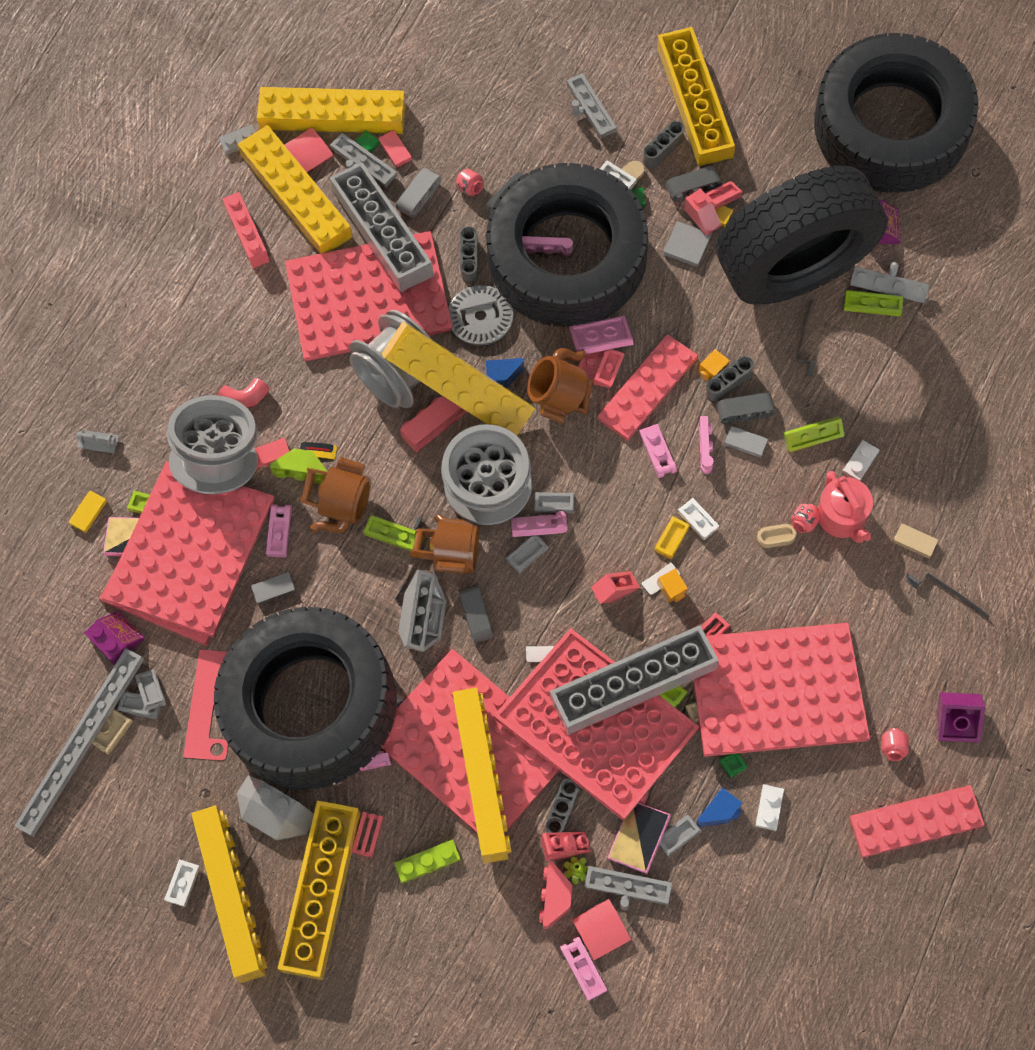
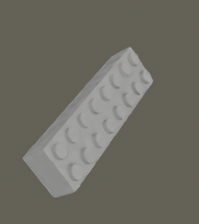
[329,162,434,292]
[550,625,719,735]

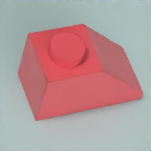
[684,189,722,236]
[591,571,640,604]

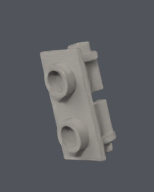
[76,430,119,453]

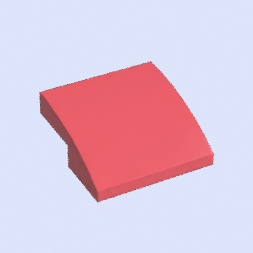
[284,128,333,173]
[578,349,625,388]
[572,899,631,960]

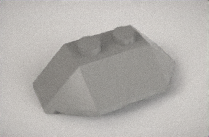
[398,570,447,652]
[237,775,314,841]

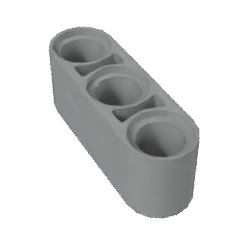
[396,168,441,218]

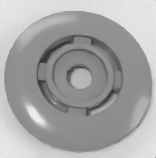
[448,285,513,346]

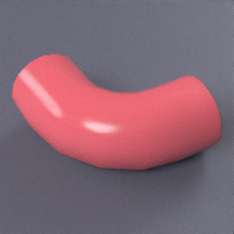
[217,378,270,408]

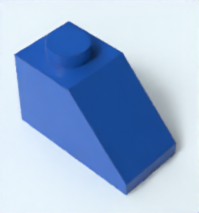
[486,358,525,388]
[696,787,743,827]

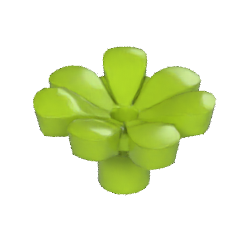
[563,857,588,884]

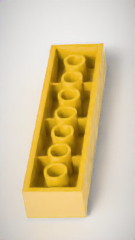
[657,27,735,167]
[257,87,406,134]
[237,125,353,254]
[382,321,535,436]
[452,687,511,864]
[278,801,361,980]
[191,805,268,983]

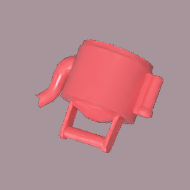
[818,471,873,543]

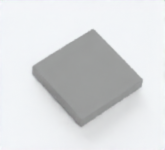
[663,221,712,267]

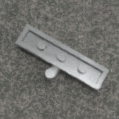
[567,73,617,139]
[330,133,397,188]
[850,262,929,303]
[584,866,672,911]

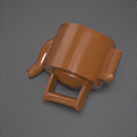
[527,348,594,424]
[299,457,371,534]
[410,514,479,574]

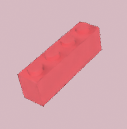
[222,192,270,268]
[400,396,467,453]

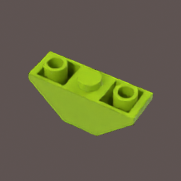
[270,449,328,484]

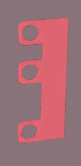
[183,650,228,760]

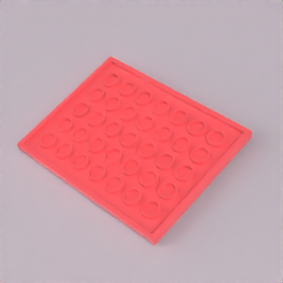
[285,231,453,361]
[102,461,275,638]
[693,623,870,757]
[493,628,700,821]
[381,649,560,834]

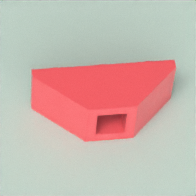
[541,832,591,861]
[539,862,572,929]

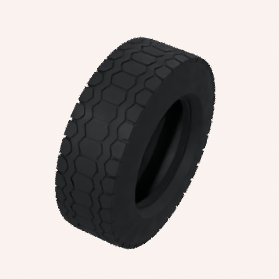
[814,33,978,193]
[486,163,648,327]
[715,166,888,305]
[214,607,397,790]

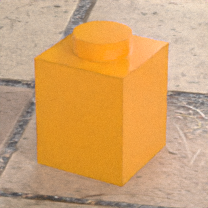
[699,349,730,381]
[657,568,688,603]

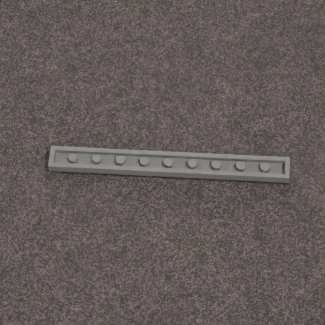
[14,648,144,837]

